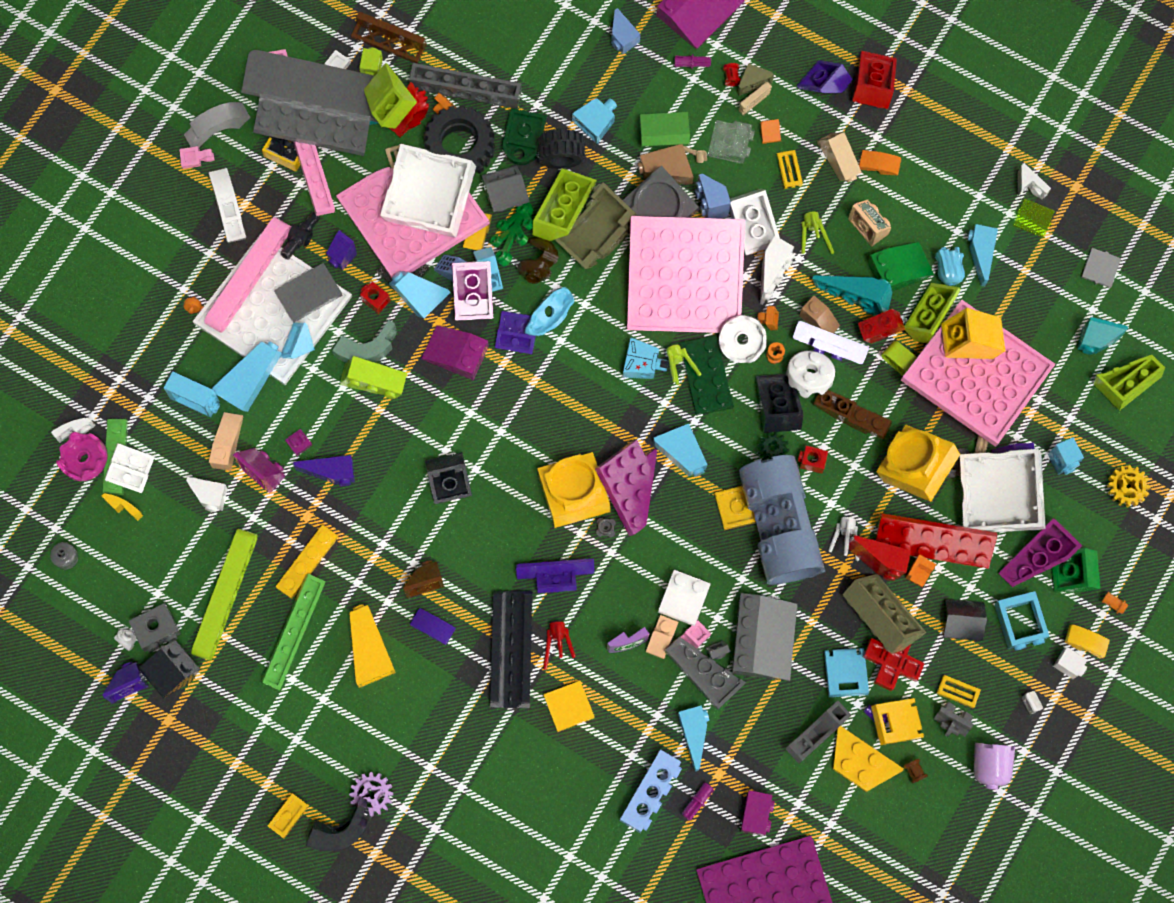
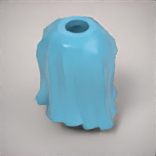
[935,247,965,286]

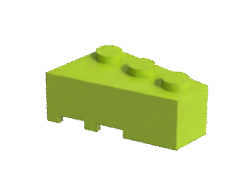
[1093,355,1165,410]
[339,356,407,399]

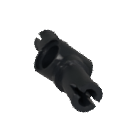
[280,212,320,260]

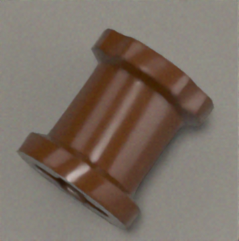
[903,758,928,784]

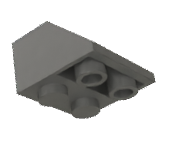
[481,166,529,212]

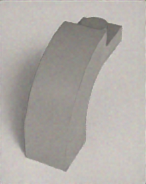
[184,102,251,147]

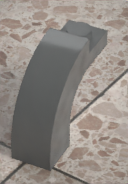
[786,701,852,763]

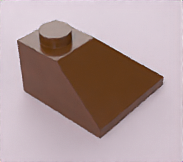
[403,561,444,598]

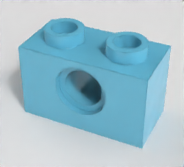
[1048,437,1084,475]

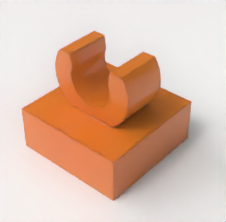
[433,93,457,114]
[758,306,779,330]

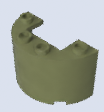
[555,182,637,269]

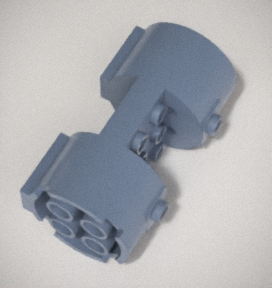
[739,455,825,585]

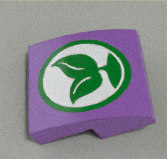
[607,627,649,653]

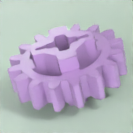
[349,772,394,817]

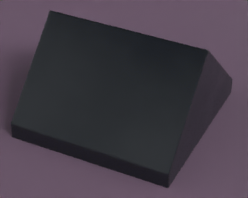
[943,599,987,641]

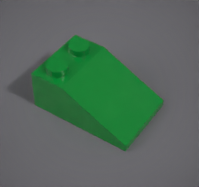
[868,242,934,292]

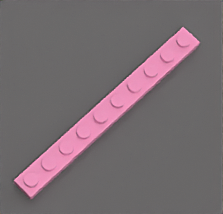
[270,49,335,216]

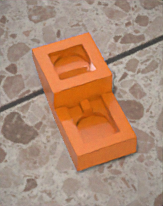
[859,150,901,175]

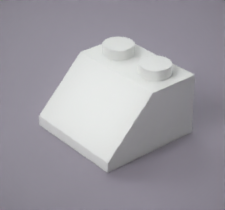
[658,570,710,626]

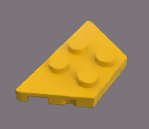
[833,726,904,792]

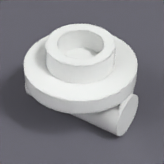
[114,629,136,651]

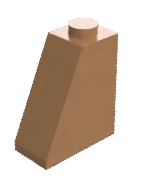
[637,144,693,185]

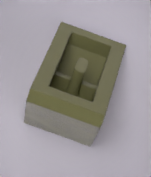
[738,63,774,96]

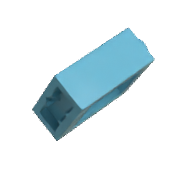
[164,371,220,417]
[994,591,1049,651]

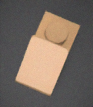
[646,615,679,659]

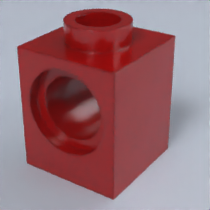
[360,281,391,315]
[798,446,828,474]

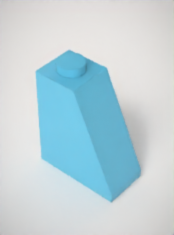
[389,271,451,318]
[653,424,707,477]

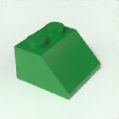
[1052,548,1100,593]

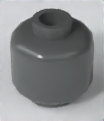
[50,542,78,570]

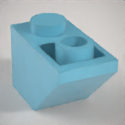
[473,247,503,292]

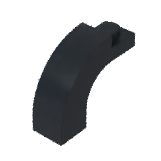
[306,797,369,851]

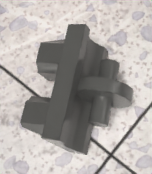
[934,702,974,737]

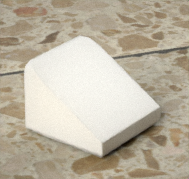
[1022,691,1043,714]

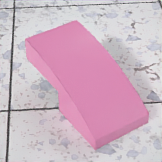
[681,620,711,648]

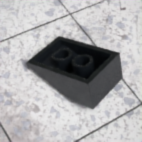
[755,374,804,433]

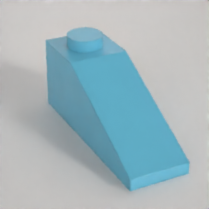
[967,224,998,287]
[678,705,709,772]

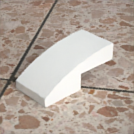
[51,418,95,443]

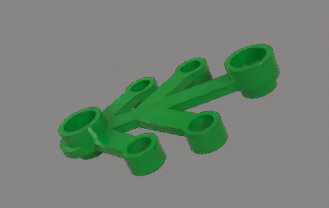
[489,202,533,267]

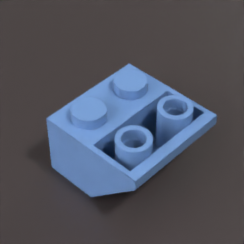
[695,174,731,219]

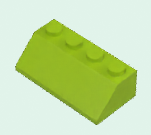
[533,168,597,241]

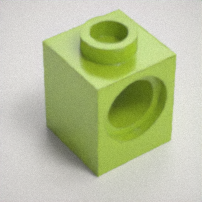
[360,48,383,76]

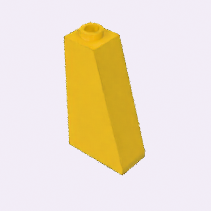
[350,605,396,688]

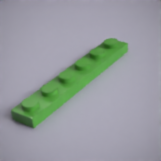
[260,574,326,690]

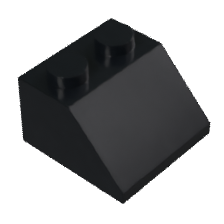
[425,452,472,504]
[138,640,200,699]

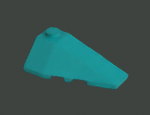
[812,275,893,316]

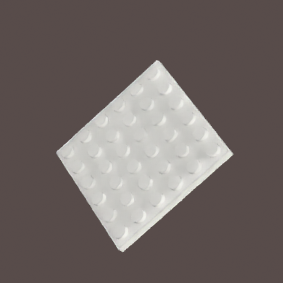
[193,234,352,385]

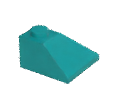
[1078,317,1128,355]

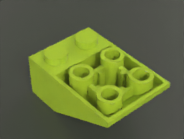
[364,63,417,129]

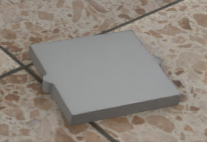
[1081,248,1121,288]

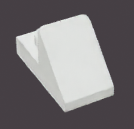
[1018,163,1051,200]

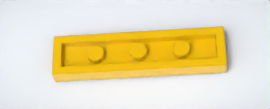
[276,525,338,599]

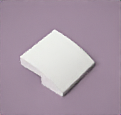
[105,443,155,493]

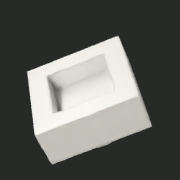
[325,50,351,69]

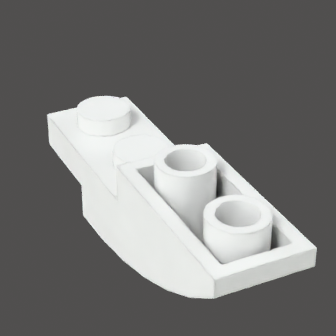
[209,168,246,243]

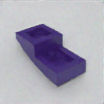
[410,608,456,645]

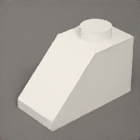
[186,477,228,512]

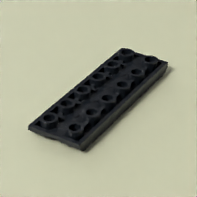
[490,591,533,709]

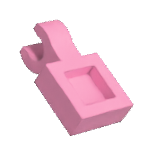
[180,146,214,169]

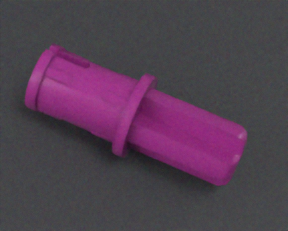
[675,54,711,69]
[682,783,714,820]

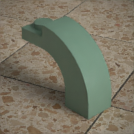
[332,320,397,363]

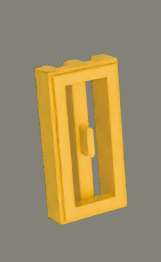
[776,150,803,189]
[936,675,981,708]

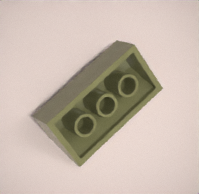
[843,574,926,654]

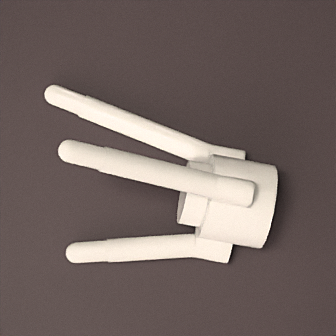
[828,517,859,561]

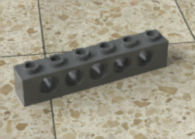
[409,63,522,109]

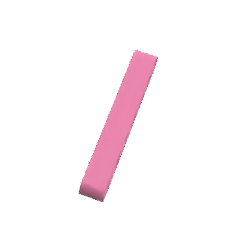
[204,217,291,333]

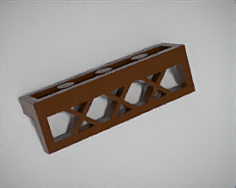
[351,12,427,64]

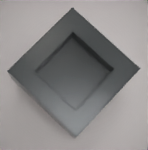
[705,640,730,659]

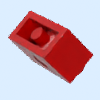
[858,309,906,344]

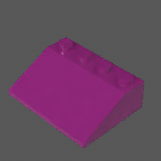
[656,0,745,50]

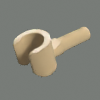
[684,146,707,163]

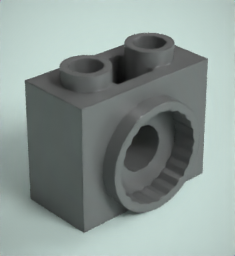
[129,603,181,652]

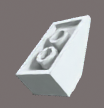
[729,189,780,255]

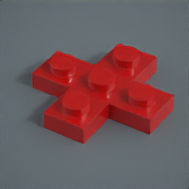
[863,638,925,691]

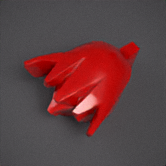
[389,82,429,138]

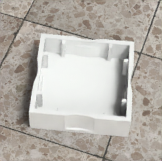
[380,144,476,238]
[960,449,1046,532]

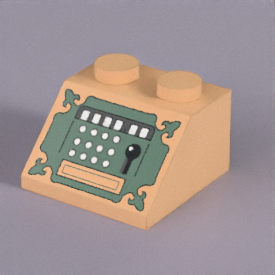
[848,200,891,247]

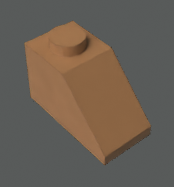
[799,296,840,334]

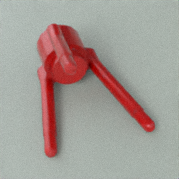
[543,622,576,670]

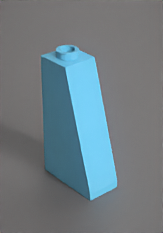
[212,341,282,412]

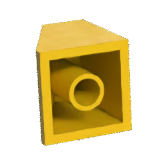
[941,308,1006,359]

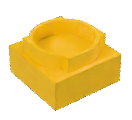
[876,425,960,502]
[537,452,610,528]

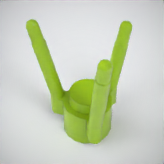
[801,212,834,254]
[666,345,701,385]

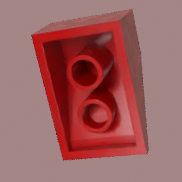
[852,51,897,109]
[849,535,911,581]

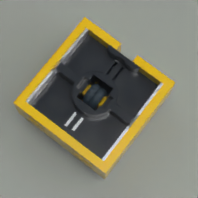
[262,137,300,172]

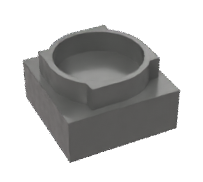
[623,165,700,218]

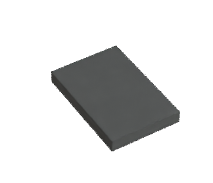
[274,263,343,323]

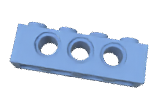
[620,750,682,833]

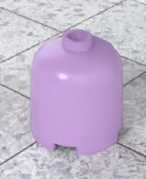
[974,743,1015,790]

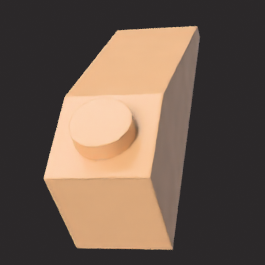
[209,412,243,471]

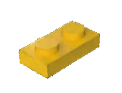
[268,793,309,838]

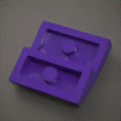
[495,311,536,354]

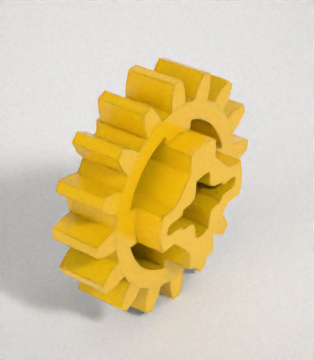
[1107,465,1151,508]

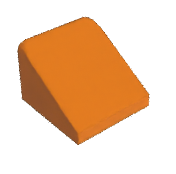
[760,119,781,144]

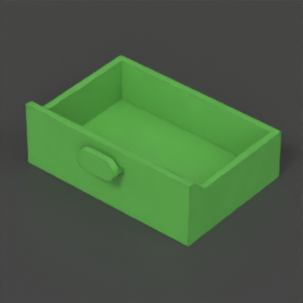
[640,112,690,146]

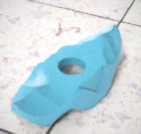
[525,287,574,336]

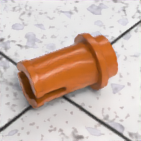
[1102,592,1128,614]

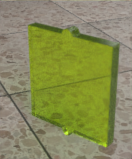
[1013,199,1055,238]

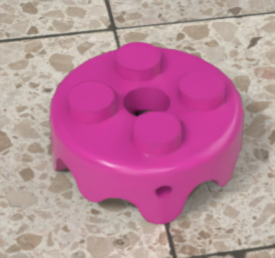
[56,432,108,481]

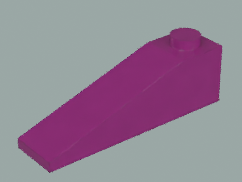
[999,518,1082,587]

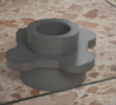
[596,518,616,538]

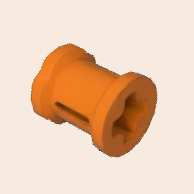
[766,342,785,364]

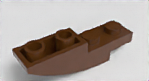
[814,390,892,439]

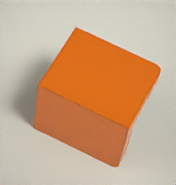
[906,555,936,587]

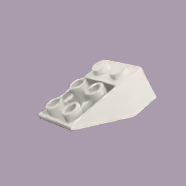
[760,236,795,305]

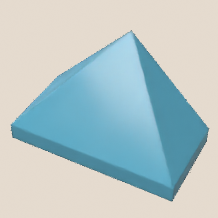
[281,323,315,359]

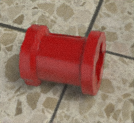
[723,63,741,87]

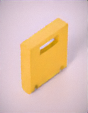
[871,698,924,745]

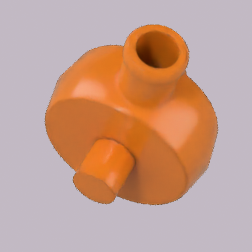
[184,297,204,314]

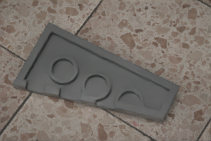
[664,637,746,709]

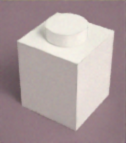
[1053,647,1087,679]

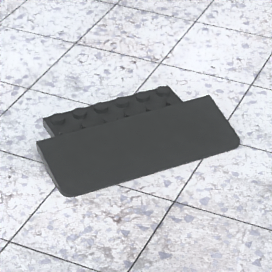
[241,50,378,156]

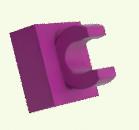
[285,429,312,456]

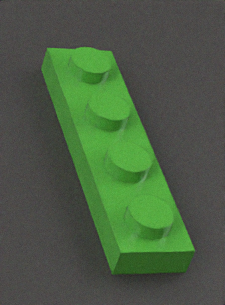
[103,419,128,495]

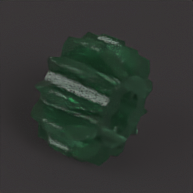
[757,432,789,461]

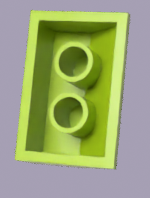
[904,283,961,344]

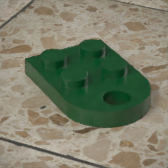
[503,108,547,165]

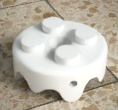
[719,315,766,363]
[786,351,835,398]

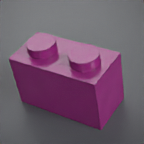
[740,790,775,836]

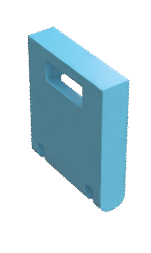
[824,648,869,697]

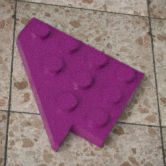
[595,440,657,536]

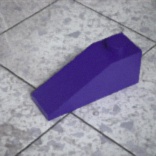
[293,455,355,486]

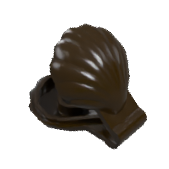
[517,237,559,284]

